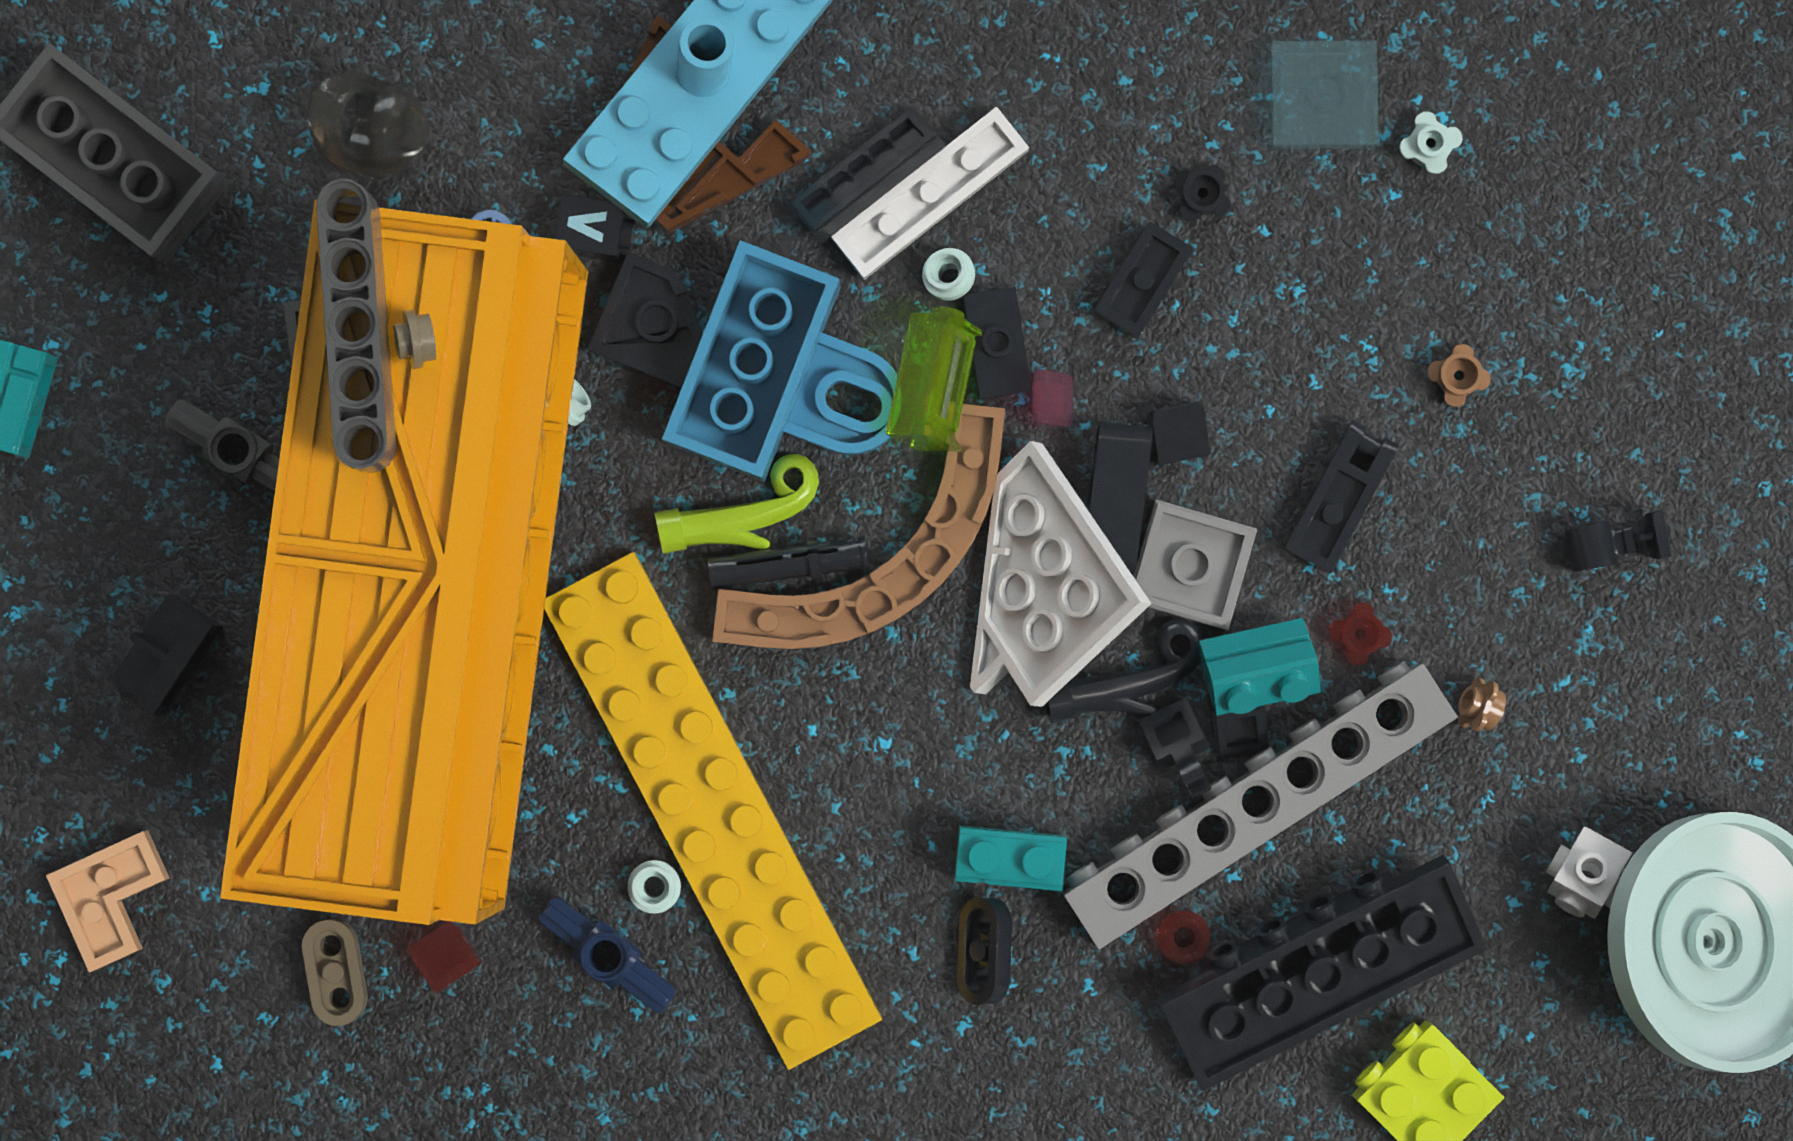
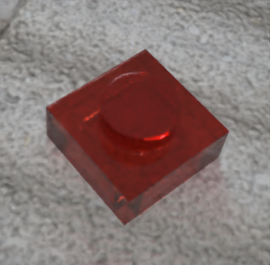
[406,921,482,994]

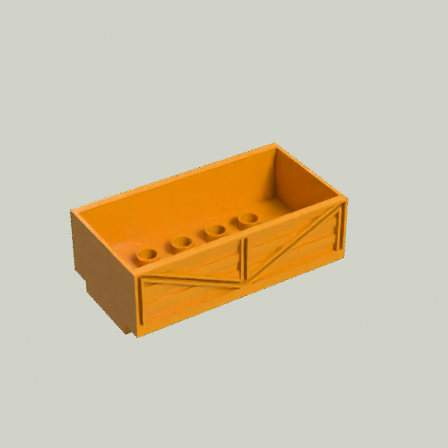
[220,200,588,925]

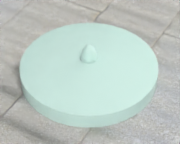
[1607,812,1793,1073]

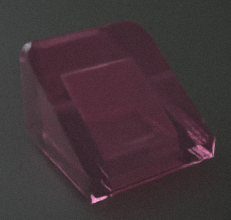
[1032,370,1073,428]

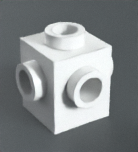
[1546,826,1632,919]

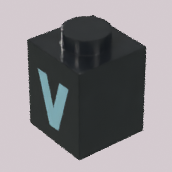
[554,194,636,263]

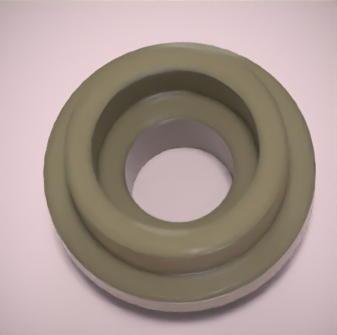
[393,310,436,369]

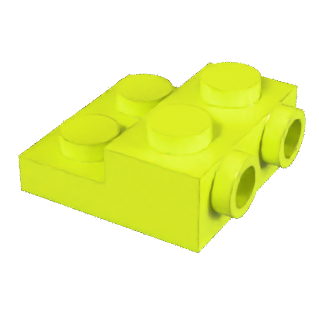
[1352,1020,1505,1141]

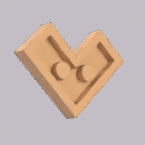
[46,830,170,973]

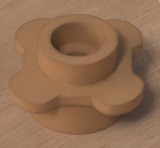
[1427,344,1491,407]
[1458,678,1506,732]

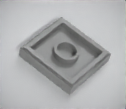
[1134,500,1257,631]

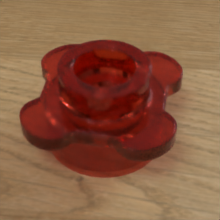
[1328,602,1392,665]

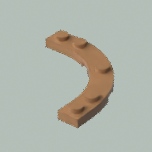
[712,403,1005,649]

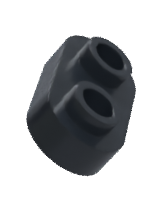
[957,897,1012,1005]

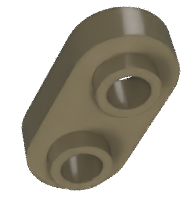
[302,918,368,1026]

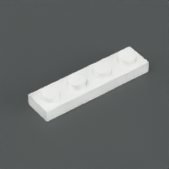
[831,107,1029,280]

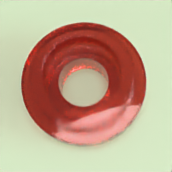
[1157,910,1211,964]

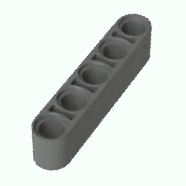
[316,178,396,473]

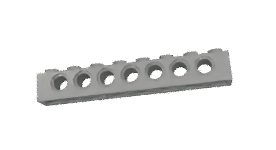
[1061,661,1458,950]

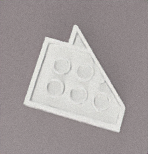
[970,441,1152,707]

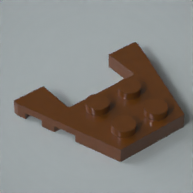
[627,15,811,235]

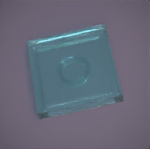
[1270,40,1379,149]

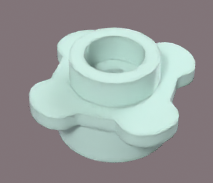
[1399,112,1462,174]

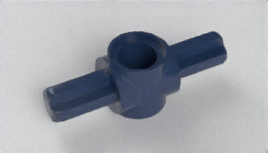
[538,896,676,1013]

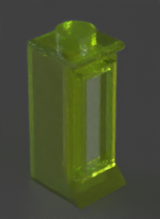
[886,306,983,452]

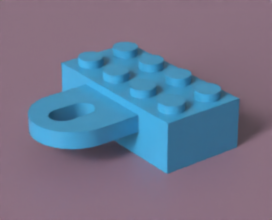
[662,240,904,482]

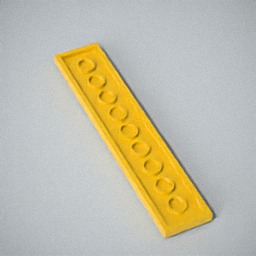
[544,552,882,1070]

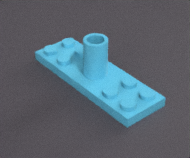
[563,0,833,229]

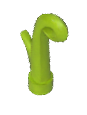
[654,454,819,554]

